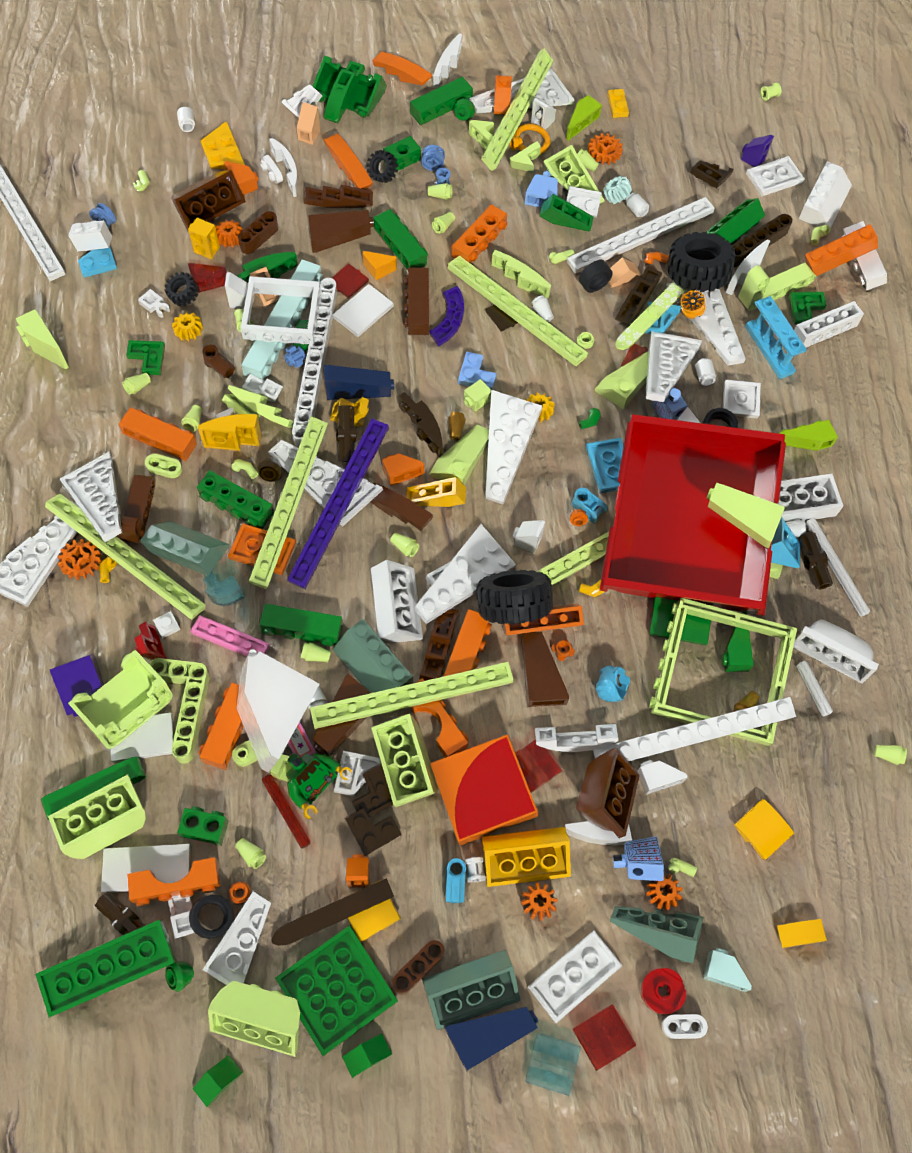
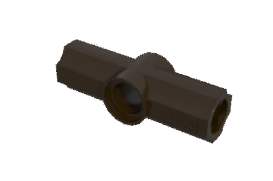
[336,405,357,462]
[799,532,833,590]
[94,891,145,935]

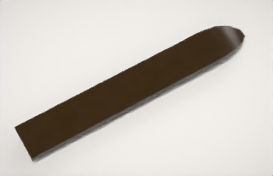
[271,878,394,946]

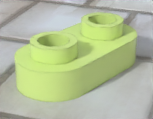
[145,454,182,478]
[232,740,257,767]

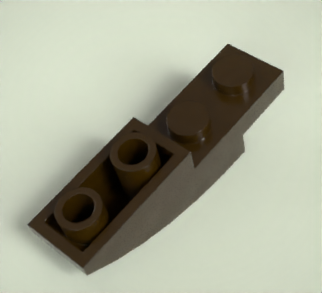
[399,392,443,457]

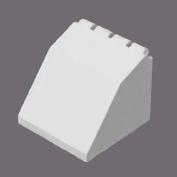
[236,649,320,773]

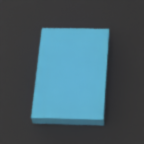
[586,438,624,493]

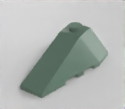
[610,906,704,963]

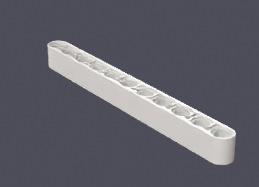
[292,278,337,447]

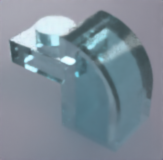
[203,572,244,606]

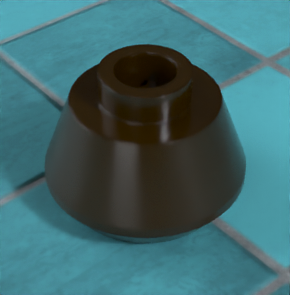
[257,458,282,482]

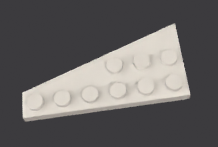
[470,68,574,113]
[665,283,746,366]
[646,331,702,402]
[486,390,542,504]
[60,452,122,542]
[0,502,79,607]
[414,524,516,624]

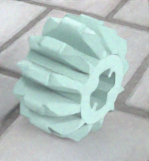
[603,175,632,204]

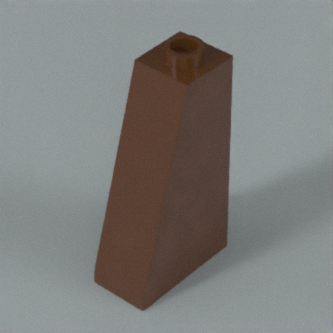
[308,210,374,253]
[521,631,569,707]
[313,673,371,756]

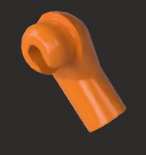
[644,252,669,265]

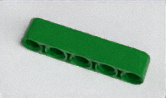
[41,757,146,820]

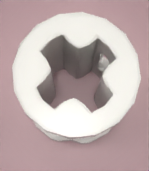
[465,857,486,883]

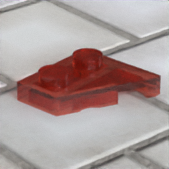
[188,263,227,293]

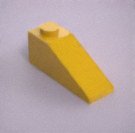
[406,477,466,507]

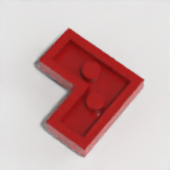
[134,622,167,660]

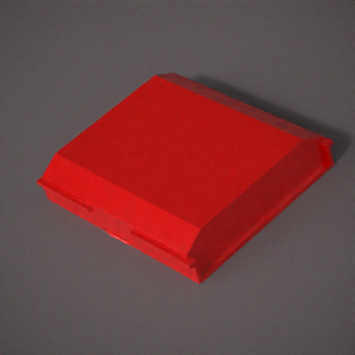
[600,414,786,616]

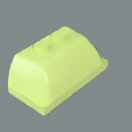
[371,714,438,807]
[48,775,146,859]
[208,981,300,1057]

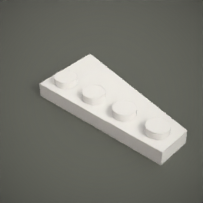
[202,892,271,985]

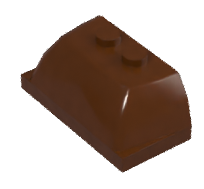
[171,170,246,231]
[576,748,640,838]

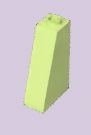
[706,483,785,548]

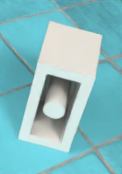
[68,220,112,252]

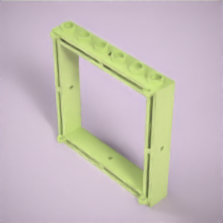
[649,598,797,746]

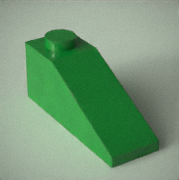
[539,194,594,232]
[721,611,753,672]

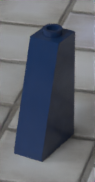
[324,365,394,400]
[445,1007,539,1071]

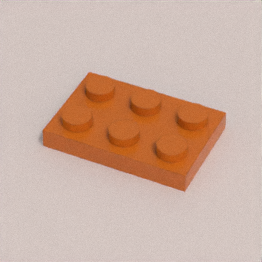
[228,523,296,576]

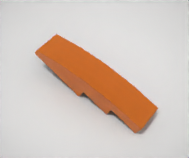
[372,52,432,85]
[324,133,373,189]

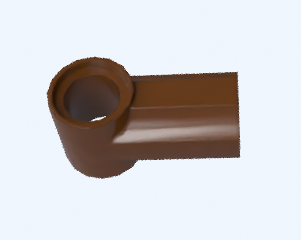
[202,344,236,379]

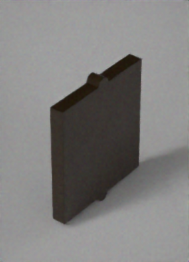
[485,304,518,332]

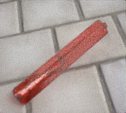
[262,774,311,849]

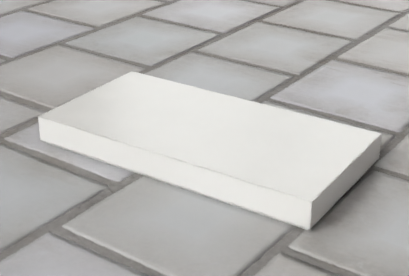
[101,844,191,893]
[527,930,622,1024]

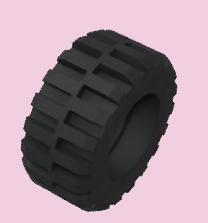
[667,232,736,292]
[476,570,553,624]

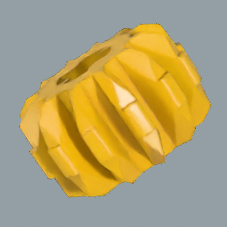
[172,311,203,342]
[526,392,555,423]

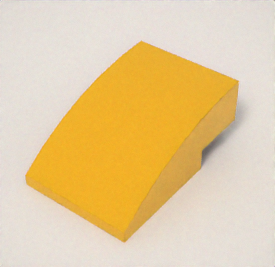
[198,414,262,451]

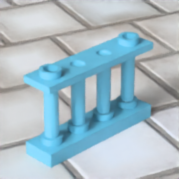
[745,296,807,380]

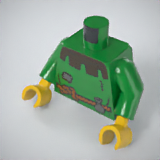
[286,753,352,819]

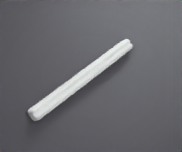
[805,518,870,617]

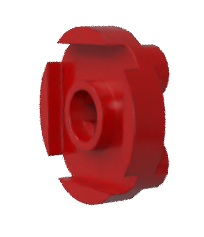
[641,968,686,1015]

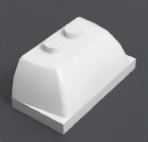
[793,619,879,684]

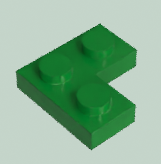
[788,292,827,324]
[126,340,165,375]

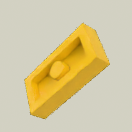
[607,89,629,118]

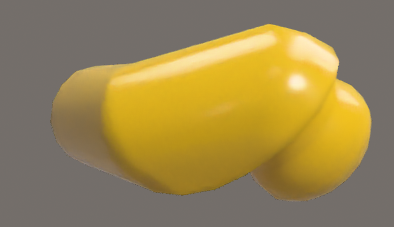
[99,556,117,583]
[579,580,604,597]

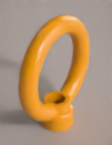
[509,124,551,155]

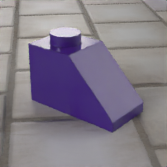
[741,135,774,167]

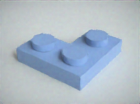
[458,352,497,390]

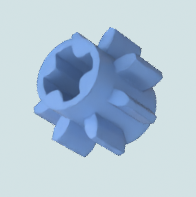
[284,345,306,368]

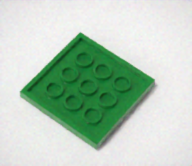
[275,925,398,1057]

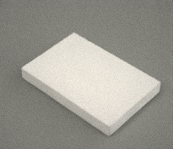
[746,156,805,197]
[333,284,394,337]
[111,713,174,763]

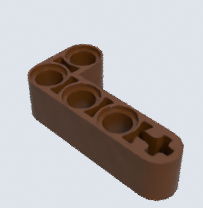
[119,475,156,543]

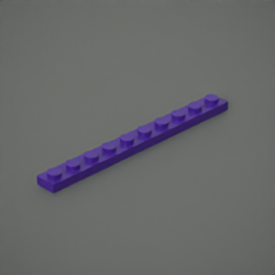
[287,419,389,589]

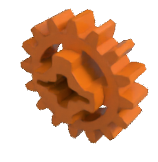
[588,133,623,165]
[57,539,102,580]

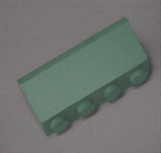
[140,521,230,576]
[333,619,413,693]
[422,950,521,1030]

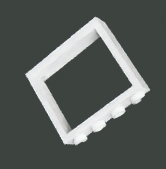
[241,276,321,345]

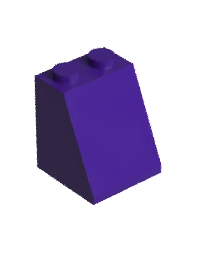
[50,653,104,717]

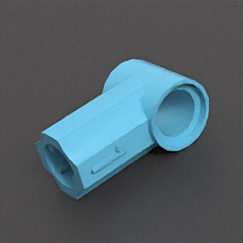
[445,858,466,903]

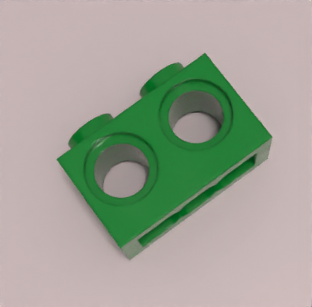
[177,806,229,846]

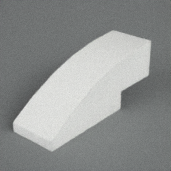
[564,821,632,845]

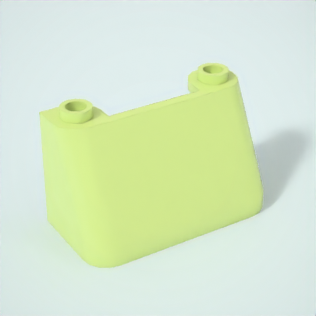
[68,650,173,749]

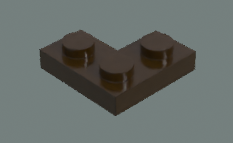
[351,764,393,817]
[344,808,402,856]

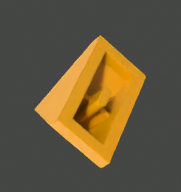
[363,251,397,280]

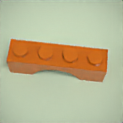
[410,678,469,758]
[127,857,221,906]

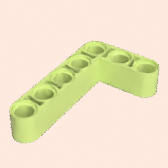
[738,263,816,311]
[149,658,210,764]

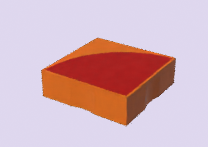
[430,734,538,846]

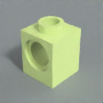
[463,379,491,412]

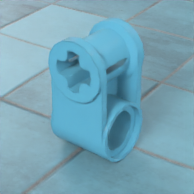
[572,488,608,523]

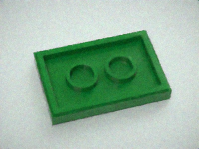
[649,597,711,646]

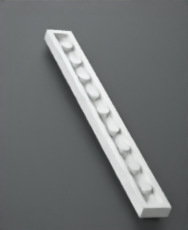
[0,165,66,281]
[566,197,715,274]
[593,697,796,761]

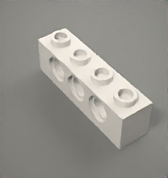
[794,301,864,348]

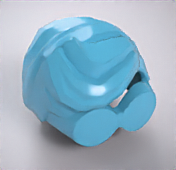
[596,666,630,702]

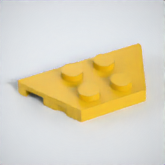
[200,122,245,170]

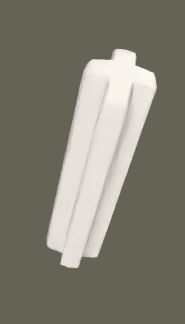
[797,661,833,716]

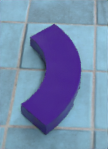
[430,286,464,347]

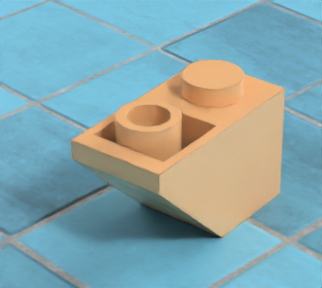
[297,102,320,145]

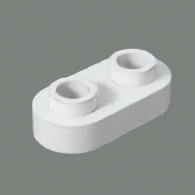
[260,155,283,184]
[662,1014,708,1039]

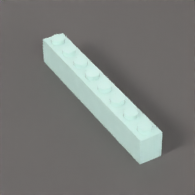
[241,260,323,380]

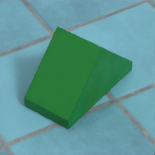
[342,1033,392,1078]
[193,1055,243,1107]

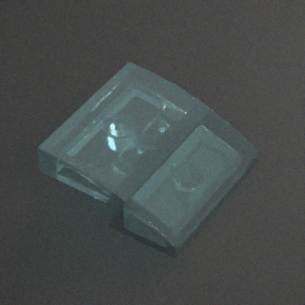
[525,1032,581,1096]

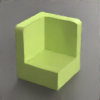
[270,754,292,782]

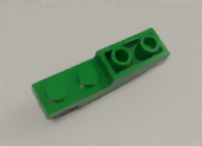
[324,61,365,124]
[237,252,298,283]

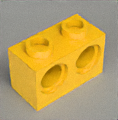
[188,218,220,260]

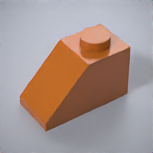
[494,75,512,114]
[224,161,259,195]
[382,453,424,486]
[346,854,369,888]

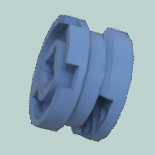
[422,145,445,171]
[89,203,116,229]

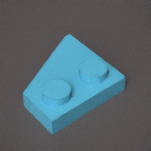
[78,246,117,278]
[645,302,681,334]

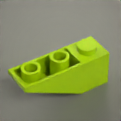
[779,420,838,451]

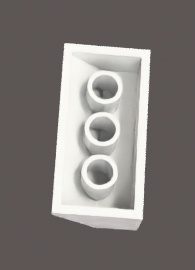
[799,161,852,228]
[371,560,423,643]

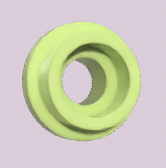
[577,332,594,349]

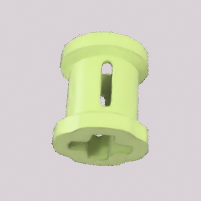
[760,82,782,101]

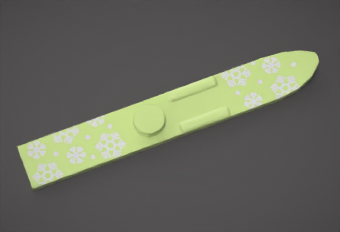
[615,283,685,350]

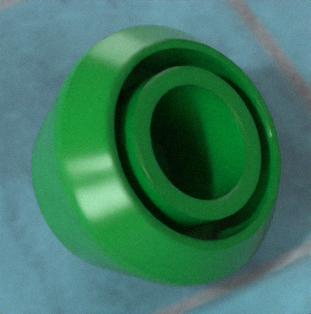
[454,99,475,121]
[165,961,194,992]

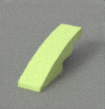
[491,250,551,298]
[228,385,294,428]

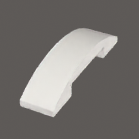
[269,138,298,197]
[535,724,618,752]

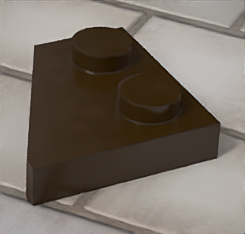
[690,161,734,189]

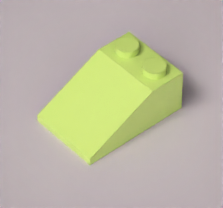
[15,309,69,369]

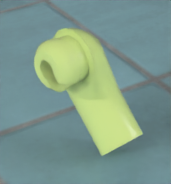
[134,170,150,192]
[810,225,831,245]
[549,250,575,264]
[231,459,258,479]
[668,858,698,877]

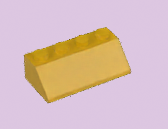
[482,827,571,887]

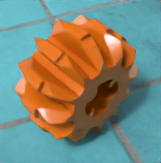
[215,219,243,248]
[646,874,683,911]
[521,883,558,921]

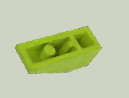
[566,95,602,141]

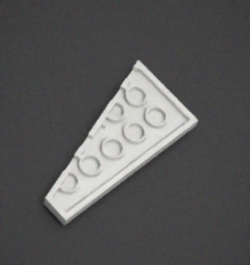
[268,440,383,527]

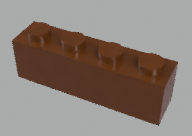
[405,268,429,335]

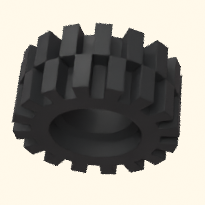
[366,150,398,183]
[164,272,199,306]

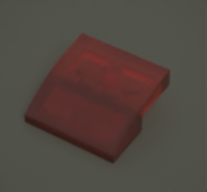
[515,739,562,793]
[573,1004,636,1071]

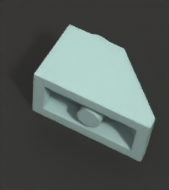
[703,948,752,992]

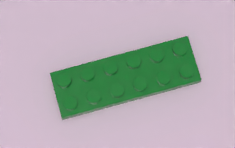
[35,919,177,1018]

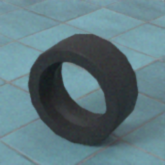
[579,260,613,293]
[703,408,738,428]
[189,894,234,939]

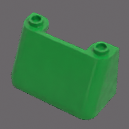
[312,55,387,118]

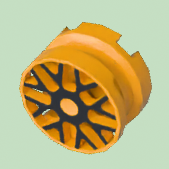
[681,291,706,319]

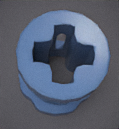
[436,168,451,185]

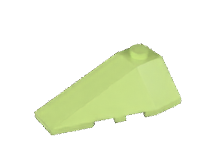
[544,145,605,205]
[595,351,649,410]
[429,425,489,486]

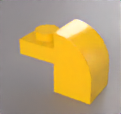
[330,397,369,427]

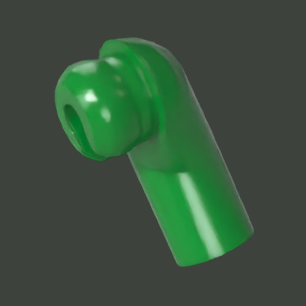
[579,408,601,430]

